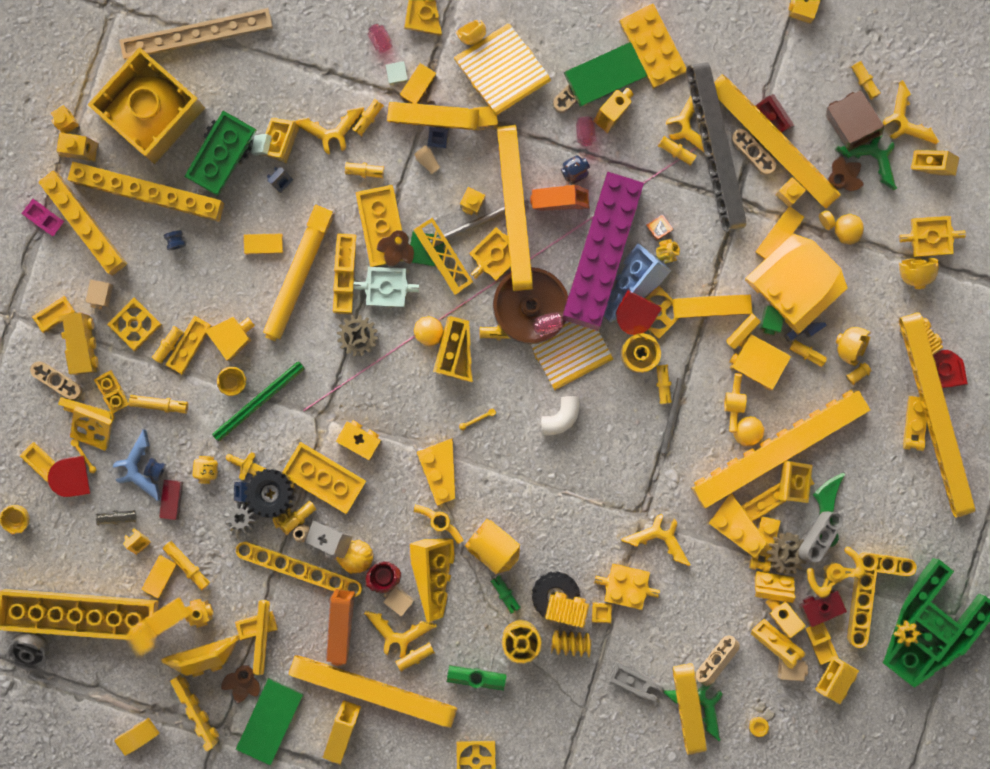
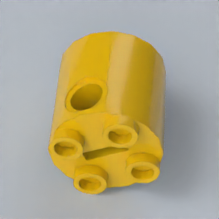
[465,519,520,574]
[502,619,541,663]

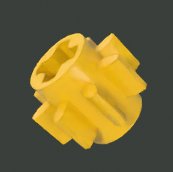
[656,239,680,264]
[894,621,920,646]

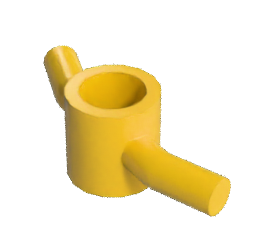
[724,373,746,433]
[413,504,464,544]

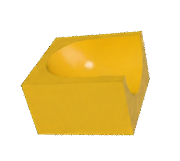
[88,47,205,164]

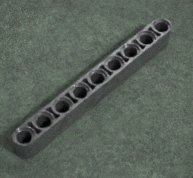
[686,62,746,232]

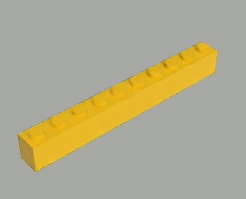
[691,389,870,508]

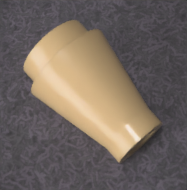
[414,145,440,174]
[292,524,310,543]

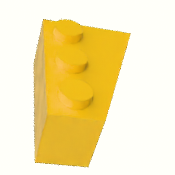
[433,316,473,382]

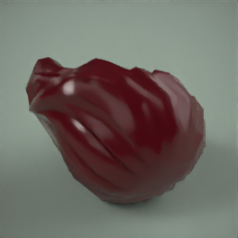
[365,561,402,593]

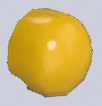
[456,20,486,45]
[834,214,864,245]
[413,316,444,346]
[217,367,246,396]
[734,416,765,446]
[0,505,30,534]

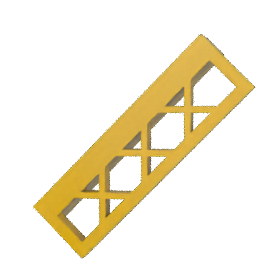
[413,217,473,295]

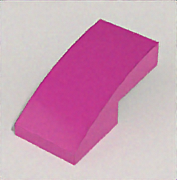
[21,198,64,236]

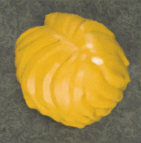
[336,540,374,574]

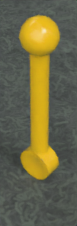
[459,408,496,430]
[71,439,96,474]

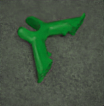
[835,135,898,191]
[663,685,723,741]

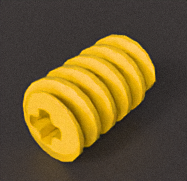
[551,630,591,658]

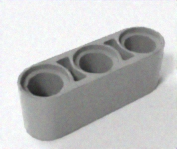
[799,511,843,562]

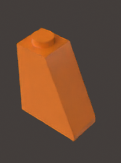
[530,185,589,211]

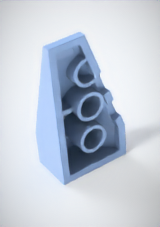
[604,243,671,323]

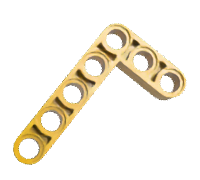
[847,552,917,648]
[127,597,190,656]

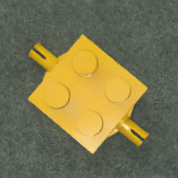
[899,216,966,257]
[469,227,511,281]
[594,564,660,610]

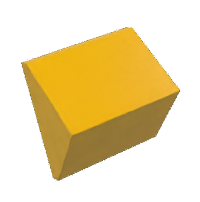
[264,118,299,163]
[778,461,813,503]

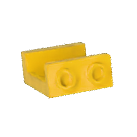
[729,334,791,391]

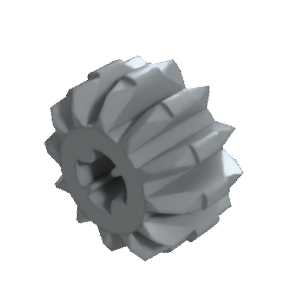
[225,502,258,534]

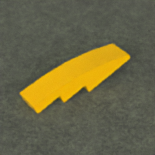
[333,234,356,314]
[673,295,752,318]

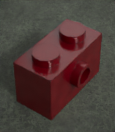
[799,589,847,627]

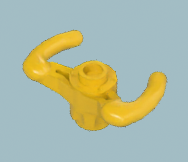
[807,547,865,598]

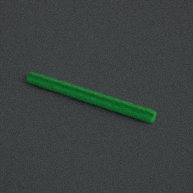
[212,361,305,441]

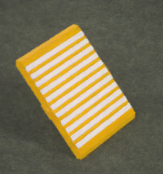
[454,24,552,115]
[530,321,614,391]

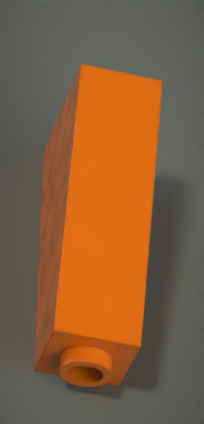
[326,589,355,666]

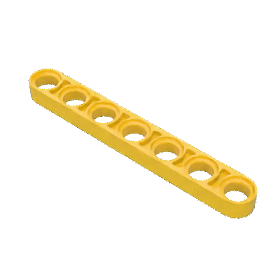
[235,541,362,597]

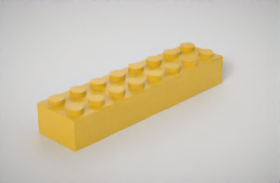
[0,589,159,640]

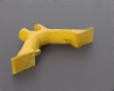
[883,80,939,145]
[666,96,704,152]
[293,107,365,154]
[621,514,691,566]
[364,611,437,658]

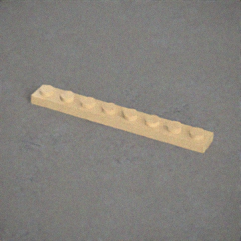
[119,8,273,60]

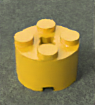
[621,333,661,373]

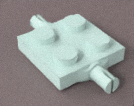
[353,267,419,307]

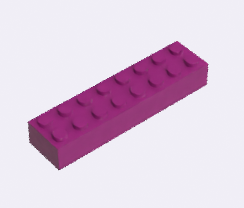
[561,171,644,331]

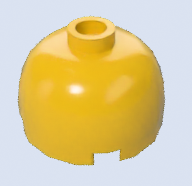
[899,258,939,289]
[835,327,871,366]

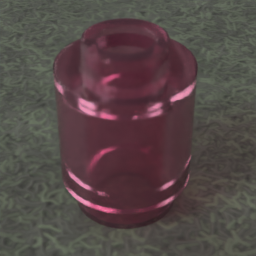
[367,23,393,54]
[576,116,596,146]
[533,312,563,337]

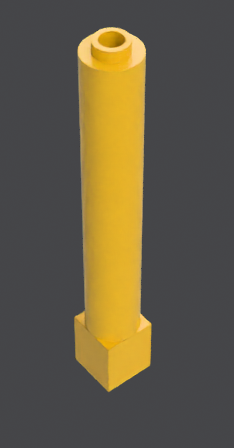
[263,204,335,342]

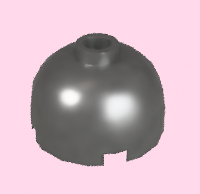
[8,632,49,670]

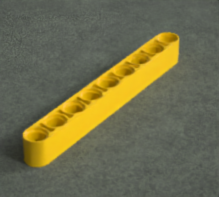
[714,74,841,209]
[497,125,533,291]
[288,655,458,728]

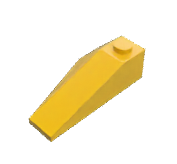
[410,538,454,622]

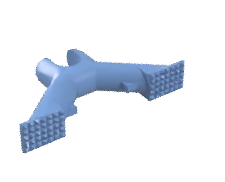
[113,430,161,501]

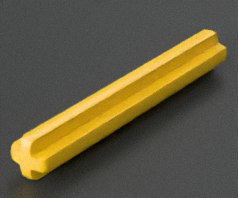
[253,600,270,675]

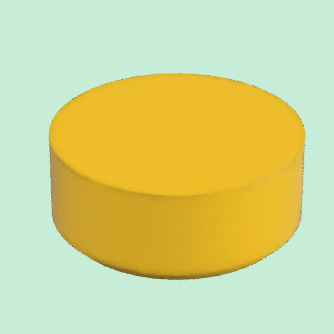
[819,210,836,230]
[749,717,769,737]

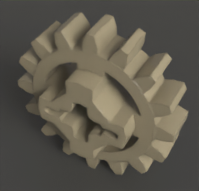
[337,315,379,357]
[767,532,807,575]

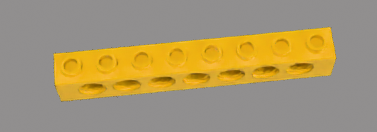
[67,161,225,222]

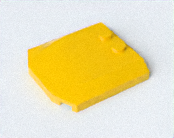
[745,234,848,335]

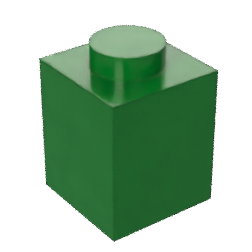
[759,305,784,336]

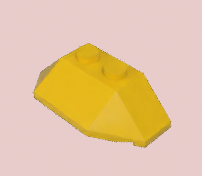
[161,635,239,677]

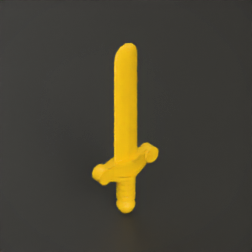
[226,452,295,487]

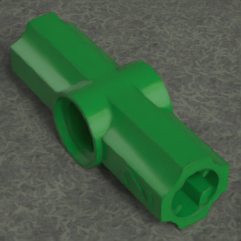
[447,665,506,691]

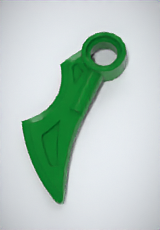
[813,473,845,547]

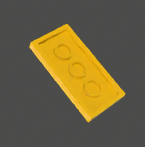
[619,3,686,89]
[355,185,403,267]
[282,442,367,514]

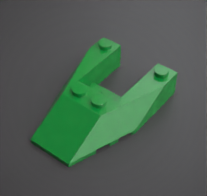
[883,558,990,688]

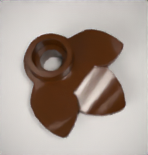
[828,156,864,192]
[377,230,414,267]
[221,665,260,703]

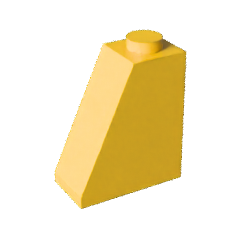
[322,700,361,764]

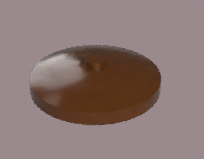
[493,267,568,344]

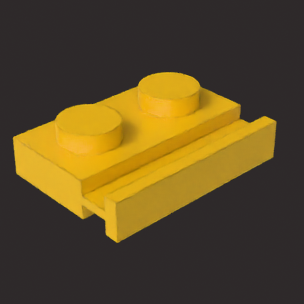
[755,571,795,603]

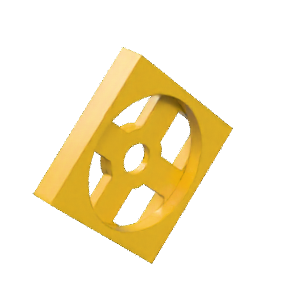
[645,286,679,339]
[107,298,162,352]
[70,406,113,451]
[456,741,495,769]

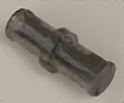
[96,510,137,526]

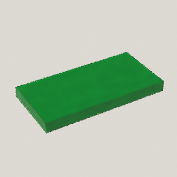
[564,42,648,107]
[184,111,257,197]
[235,678,304,766]

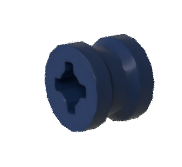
[163,230,186,251]
[143,458,166,481]

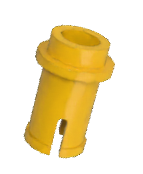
[846,362,872,385]

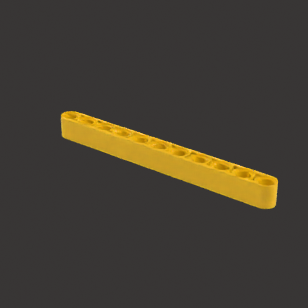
[899,312,975,518]

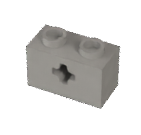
[305,521,353,559]

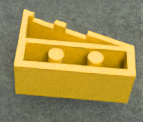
[58,312,99,375]

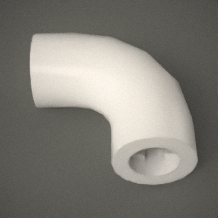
[541,396,580,436]

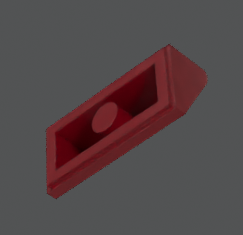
[755,94,794,133]
[159,480,183,520]

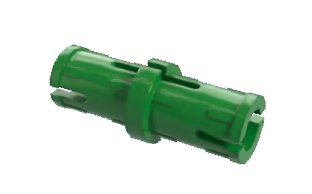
[490,575,521,614]

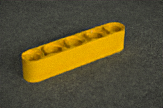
[387,102,479,130]
[672,663,707,755]

